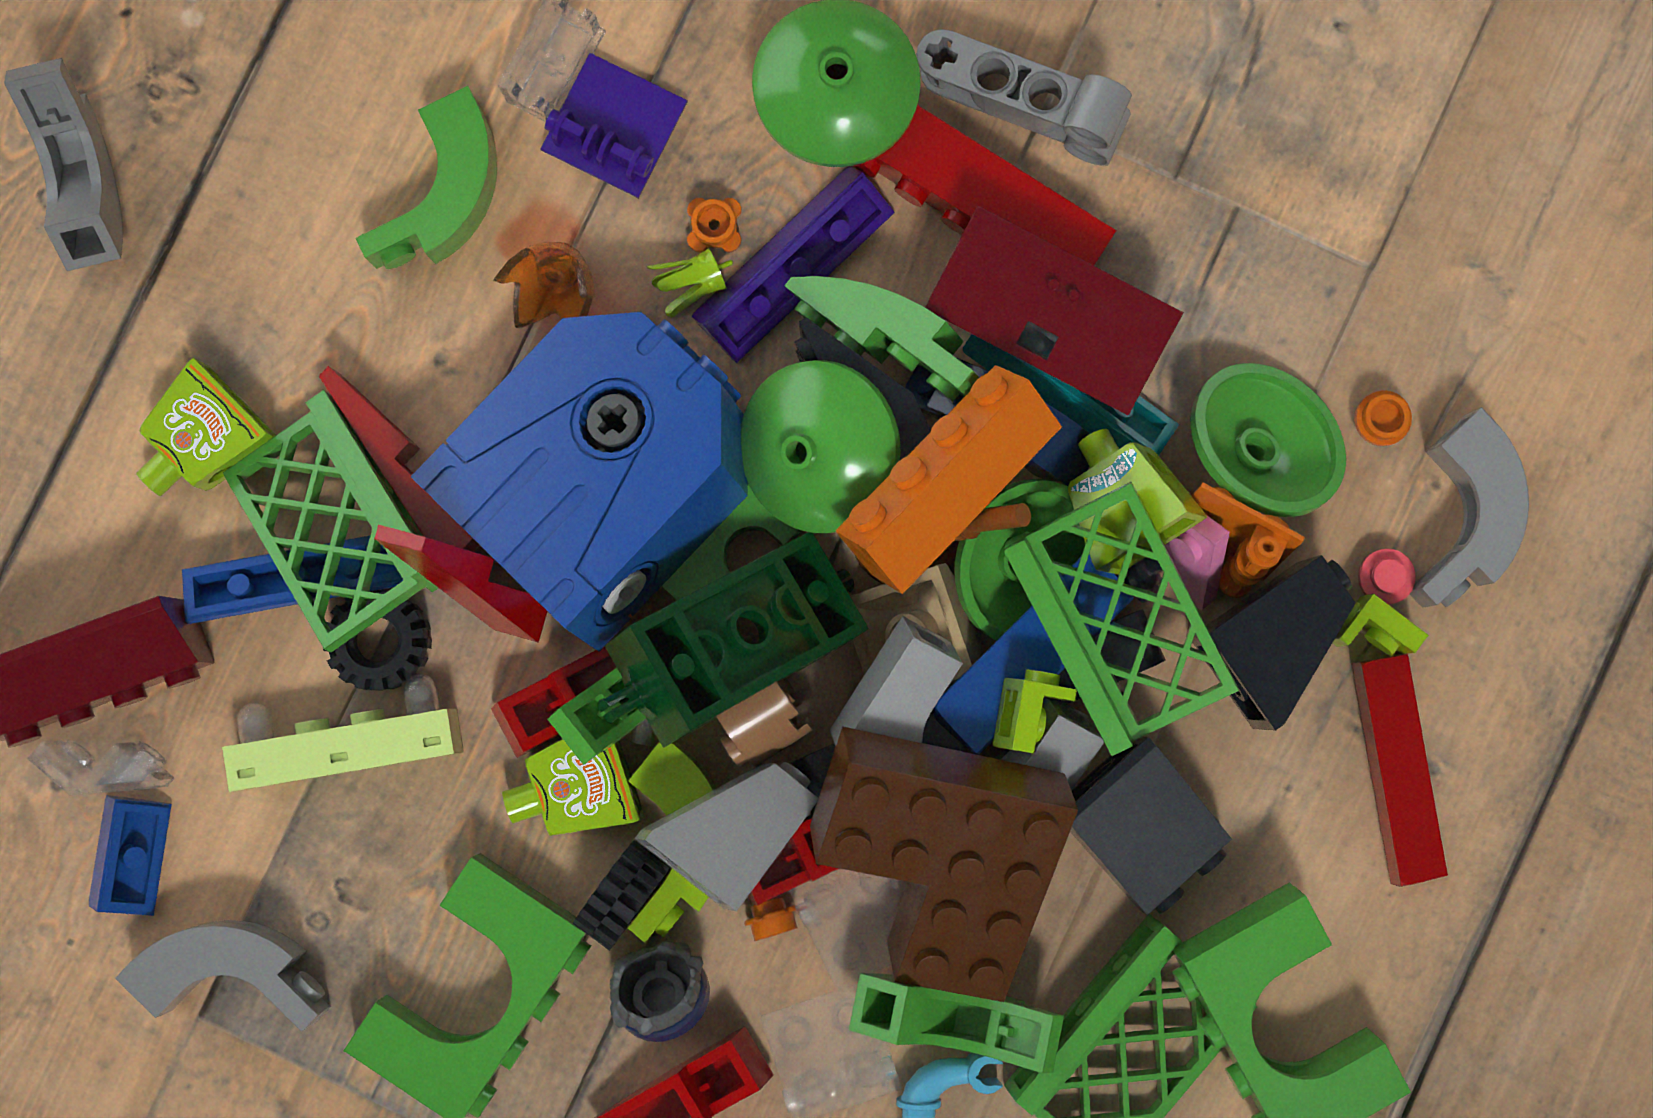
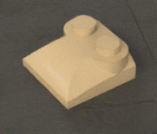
[850,563,982,681]

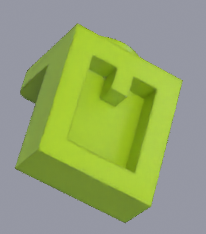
[1333,594,1428,656]
[992,669,1077,754]

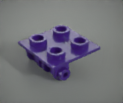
[540,53,688,199]

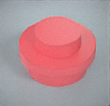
[1358,549,1416,605]

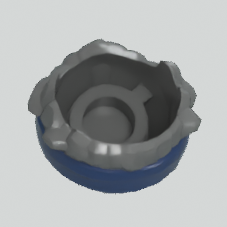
[610,941,710,1042]

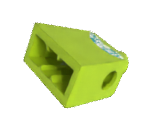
[1068,429,1207,575]

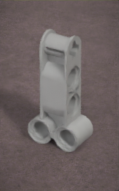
[916,29,1132,166]

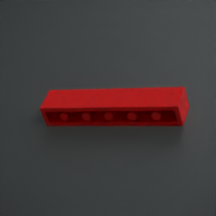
[826,64,1117,266]

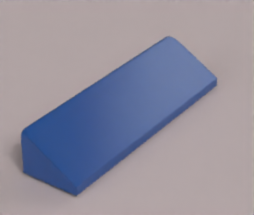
[182,535,403,624]
[933,554,1134,755]

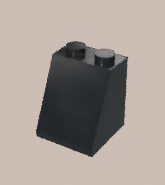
[1192,555,1356,731]
[1070,736,1232,915]

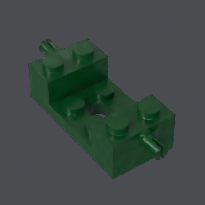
[598,532,869,748]

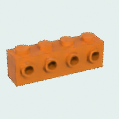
[835,365,1062,594]

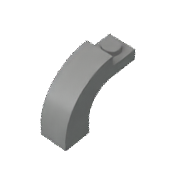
[4,58,123,271]
[1410,407,1529,608]
[115,920,331,1032]

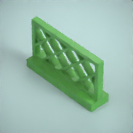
[223,390,438,652]
[1003,482,1239,756]
[1004,914,1257,1118]

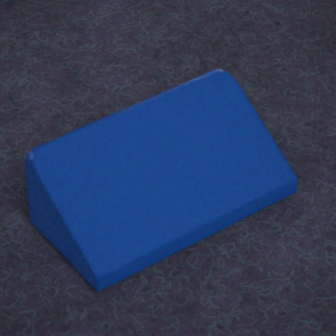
[89,795,172,916]

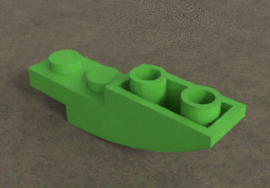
[784,276,980,403]

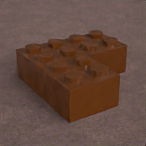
[810,726,1078,1002]

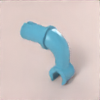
[896,1053,1003,1118]

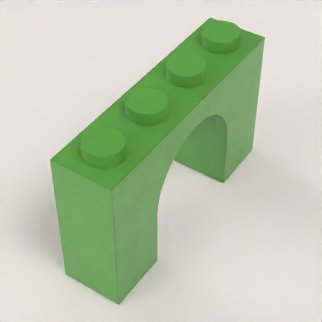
[343,853,592,1118]
[1172,883,1411,1118]

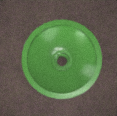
[752,0,920,167]
[741,360,901,533]
[1190,363,1346,517]
[955,479,1085,641]

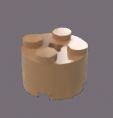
[717,634,814,767]

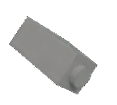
[635,762,819,912]

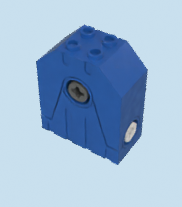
[411,312,748,652]

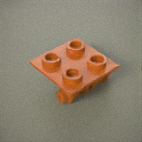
[1191,482,1305,598]

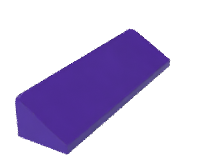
[692,167,895,363]

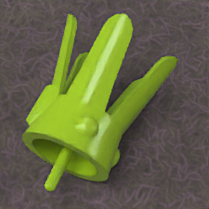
[646,248,733,318]

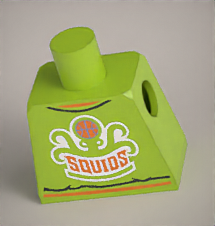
[136,357,276,496]
[502,739,645,836]

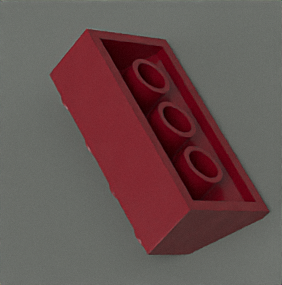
[0,596,215,748]

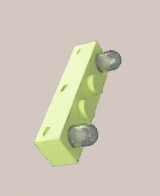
[222,674,464,792]

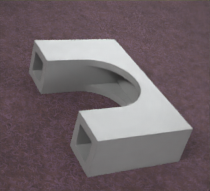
[830,616,1104,791]

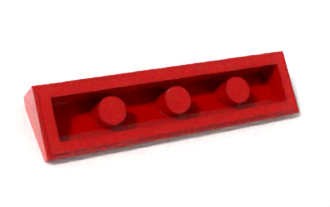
[1351,654,1448,887]

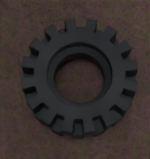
[323,590,432,691]
[573,840,671,951]

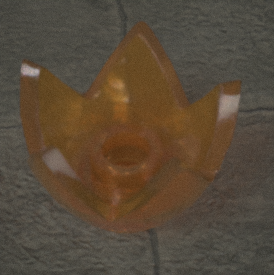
[493,241,595,328]

